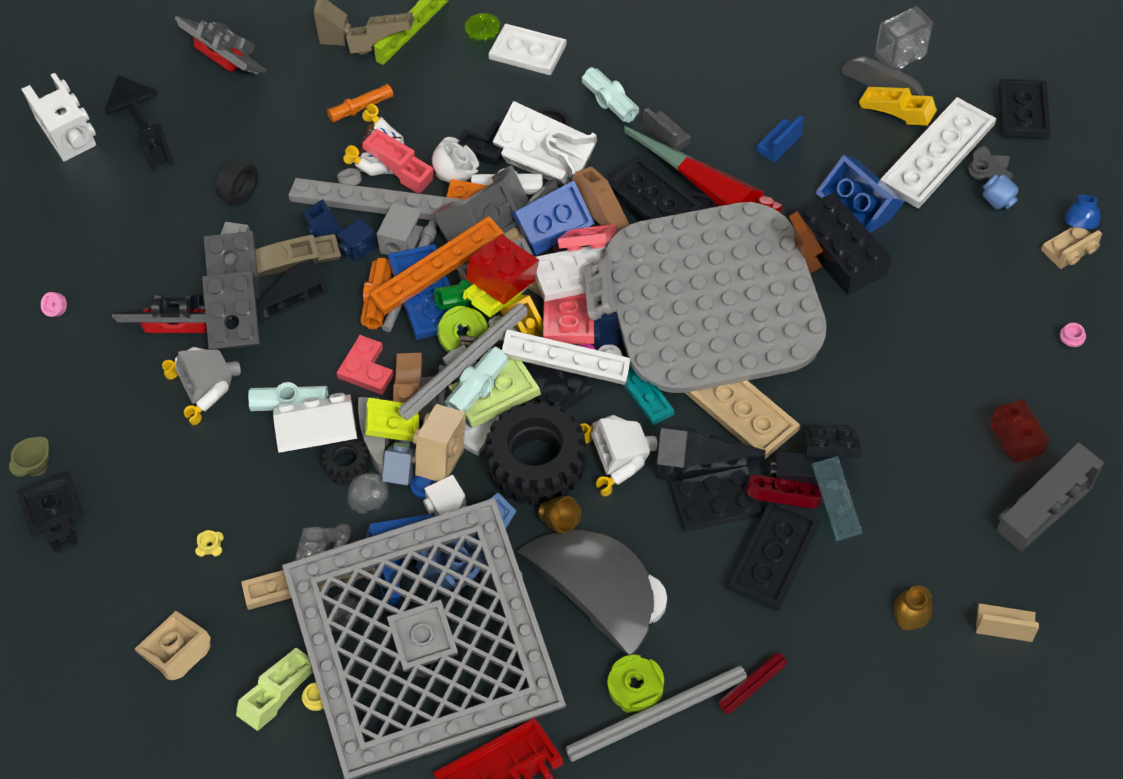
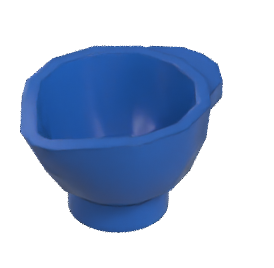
[1064,195,1101,229]

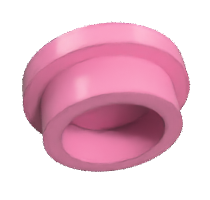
[1060,323,1086,347]

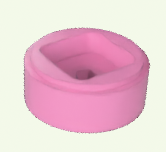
[41,292,67,317]

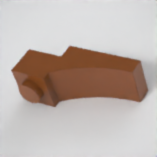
[789,211,823,274]

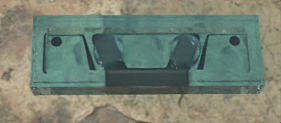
[811,456,863,541]

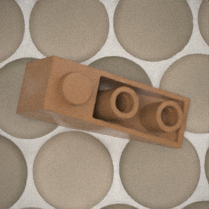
[572,166,630,233]

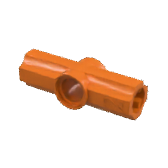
[361,258,393,329]

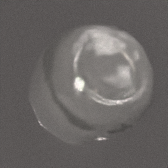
[347,472,389,514]

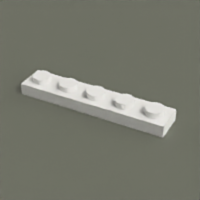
[502,329,630,385]

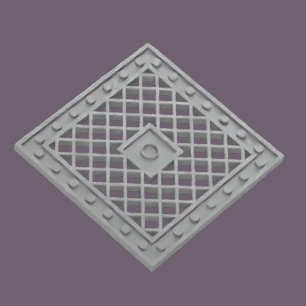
[282,498,566,779]

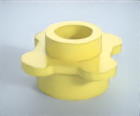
[195,530,224,557]

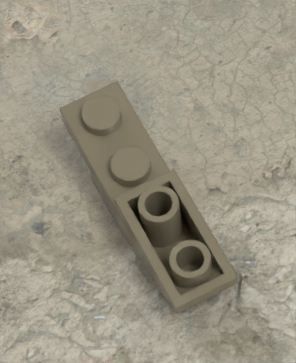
[256,234,341,277]

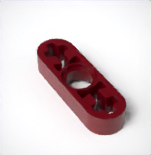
[746,475,824,508]

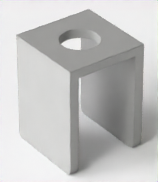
[377,203,423,255]

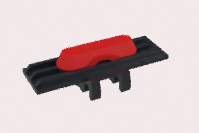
[112,295,235,333]

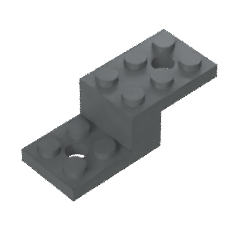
[202,231,261,350]

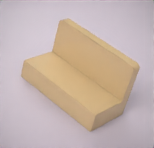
[976,604,1039,642]

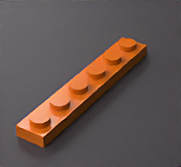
[369,216,504,315]

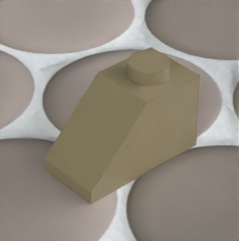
[314,0,352,46]

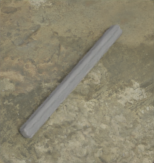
[399,303,528,420]
[565,666,747,761]

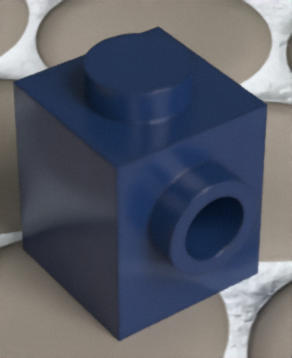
[303,199,342,237]
[337,218,378,262]

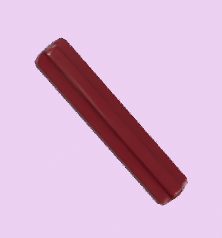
[718,652,787,715]

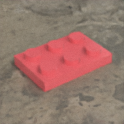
[543,293,594,345]

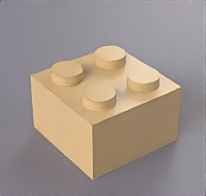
[413,404,466,482]

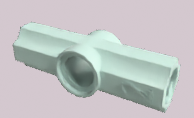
[582,67,639,123]
[444,347,509,412]
[248,382,328,411]

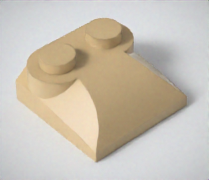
[135,611,211,680]

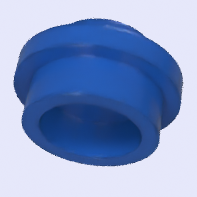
[410,476,436,499]

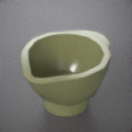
[9,436,50,477]

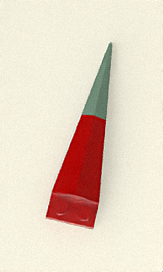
[624,126,782,213]

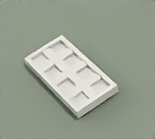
[535,242,609,302]

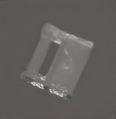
[295,524,352,561]

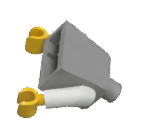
[162,347,241,425]

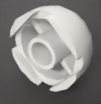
[432,137,479,183]

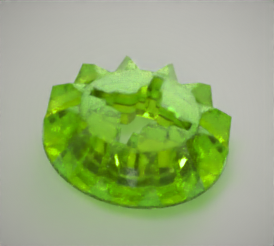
[465,13,500,42]

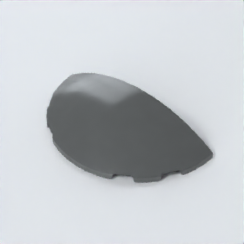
[516,529,654,656]

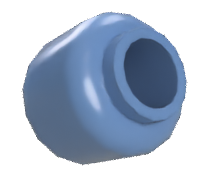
[982,174,1019,209]

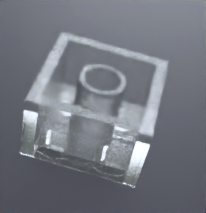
[875,6,933,69]

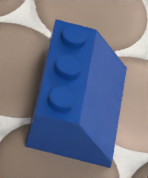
[815,155,905,233]

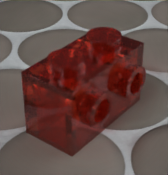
[991,399,1049,464]

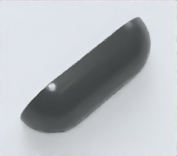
[842,56,925,96]

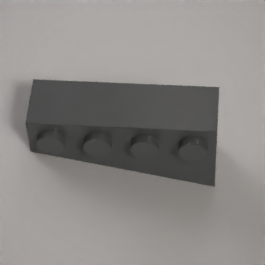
[996,442,1104,552]

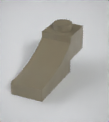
[346,12,414,55]

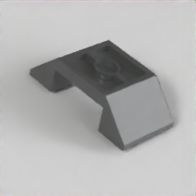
[433,165,529,243]

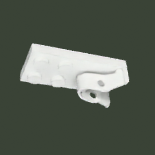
[493,101,597,181]

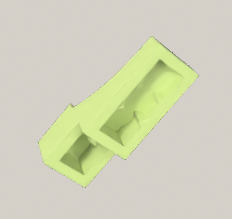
[236,648,313,731]

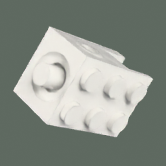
[22,73,96,162]

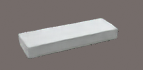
[501,147,570,186]

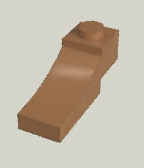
[393,353,423,416]

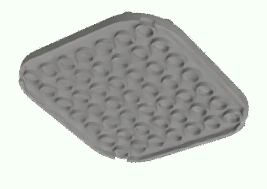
[604,202,827,393]

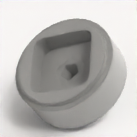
[337,168,362,185]

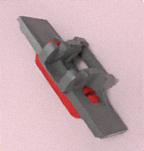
[175,16,267,75]

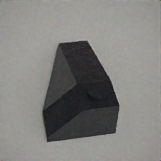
[656,424,766,481]

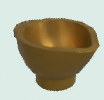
[539,496,582,534]
[893,585,933,631]

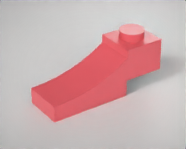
[363,128,434,194]

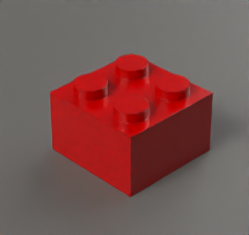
[465,234,539,305]

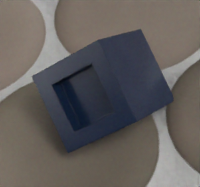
[594,312,620,350]

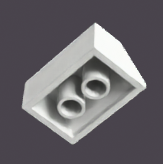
[273,393,357,453]

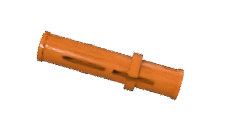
[327,84,393,123]

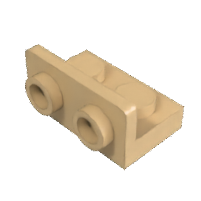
[1041,227,1102,269]

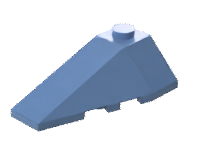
[416,493,516,592]

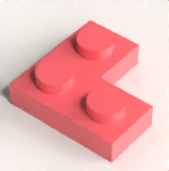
[337,335,394,395]

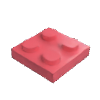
[558,224,617,251]

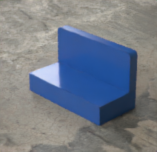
[756,116,804,163]

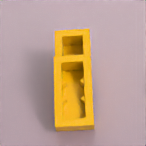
[859,87,937,126]

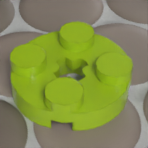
[437,306,488,352]
[607,655,664,713]

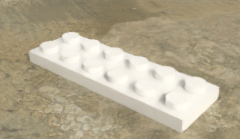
[880,97,996,209]

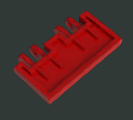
[433,718,563,779]

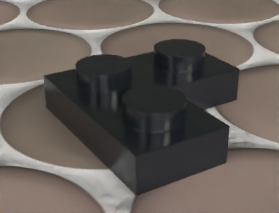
[457,120,503,165]

